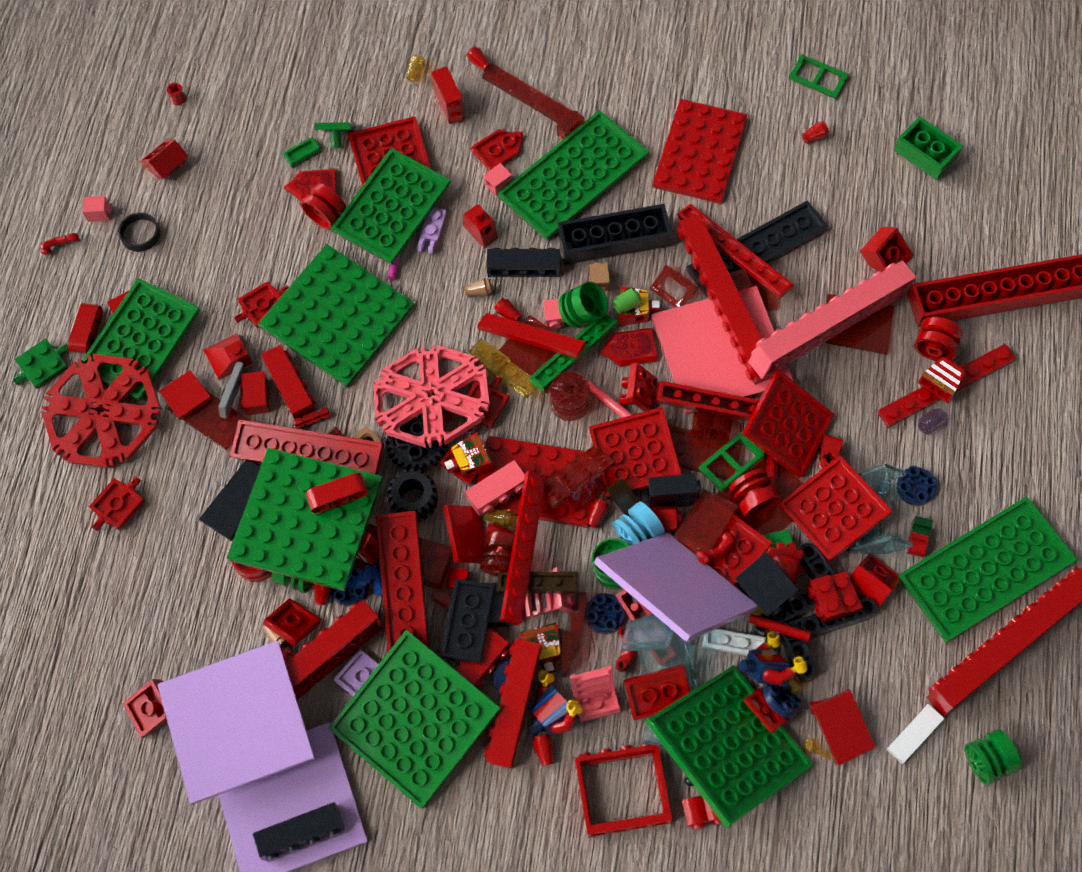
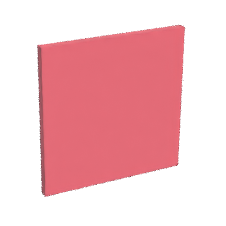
[651,286,793,415]

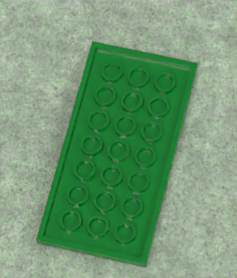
[498,110,649,241]
[897,496,1077,643]

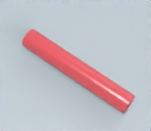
[585,381,632,418]

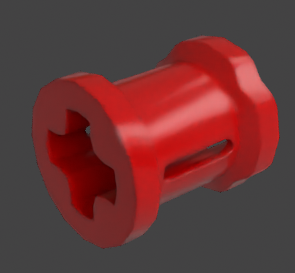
[166,82,186,105]

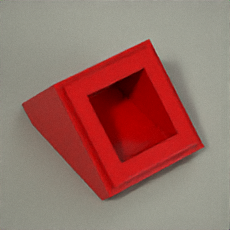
[445,568,470,589]

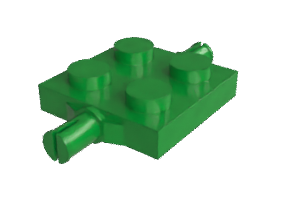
[12,338,68,389]

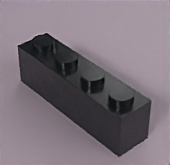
[487,248,560,277]
[253,802,345,862]

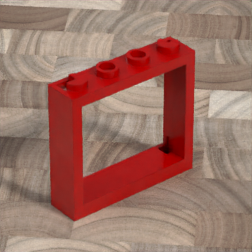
[575,742,672,838]

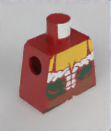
[618,286,660,326]
[444,432,493,478]
[519,622,561,674]

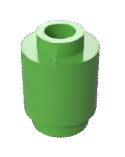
[612,288,641,314]

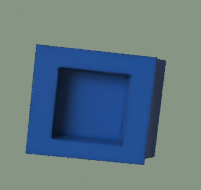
[355,565,383,597]

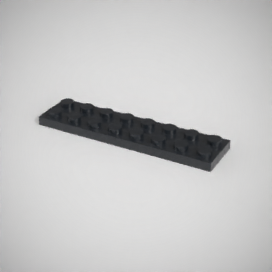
[686,200,828,297]

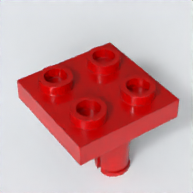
[619,363,658,412]

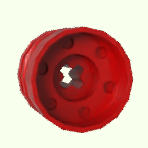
[729,468,782,519]

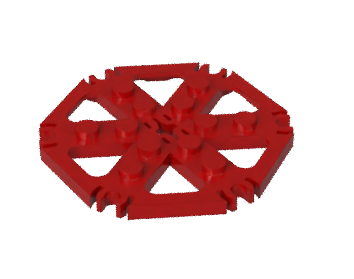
[41,354,162,468]

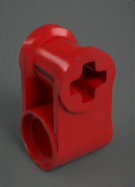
[818,434,843,470]

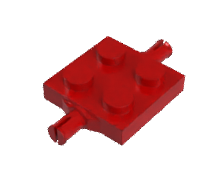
[234,281,289,329]
[464,376,509,433]
[89,476,145,532]

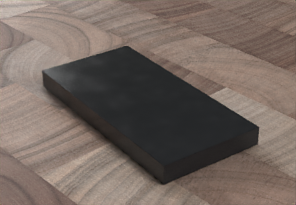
[199,460,260,541]
[440,579,495,664]

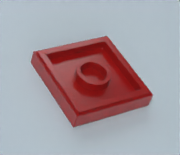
[159,370,212,420]
[263,598,321,646]

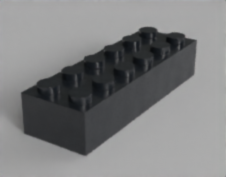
[558,204,672,264]

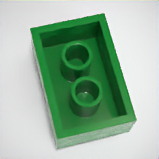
[894,116,963,180]

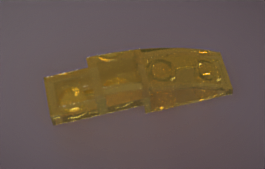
[469,338,537,398]

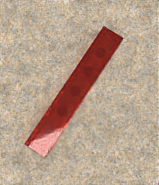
[482,63,575,128]

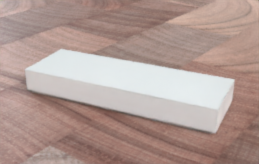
[702,628,766,656]
[886,704,944,764]

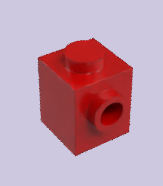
[652,506,682,532]

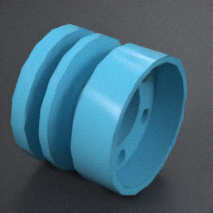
[612,502,665,546]

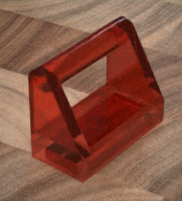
[650,265,699,308]

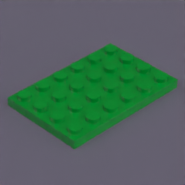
[331,148,451,265]
[79,278,201,402]

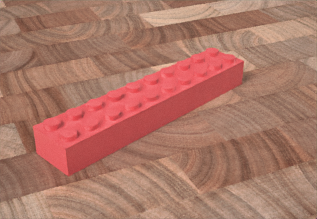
[748,260,916,379]

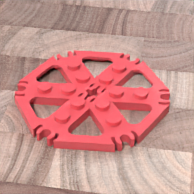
[374,345,490,448]

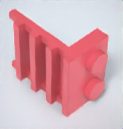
[523,568,575,620]
[570,665,620,722]

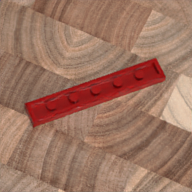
[477,313,586,359]

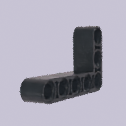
[752,543,835,637]
[780,597,877,683]

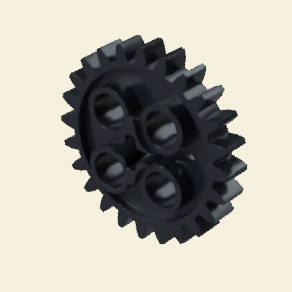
[386,414,448,472]

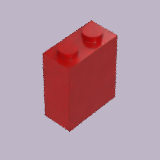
[431,66,465,124]

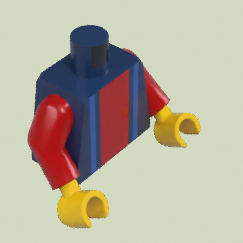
[739,631,807,687]
[527,670,583,736]

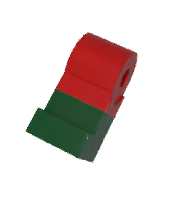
[907,516,933,558]

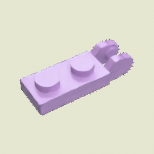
[418,208,447,254]

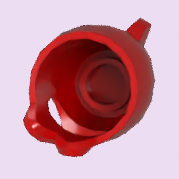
[768,542,806,584]

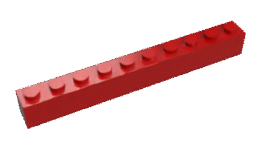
[677,214,774,385]

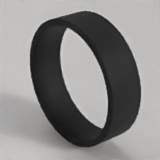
[118,212,160,252]

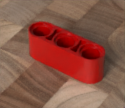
[68,303,103,354]
[306,473,368,513]

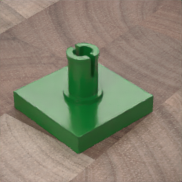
[314,122,355,148]

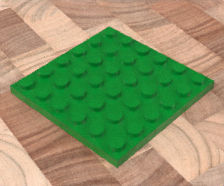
[258,244,414,387]
[227,447,383,591]
[329,630,501,809]
[646,665,814,829]

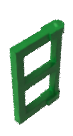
[788,54,849,99]
[698,432,765,492]

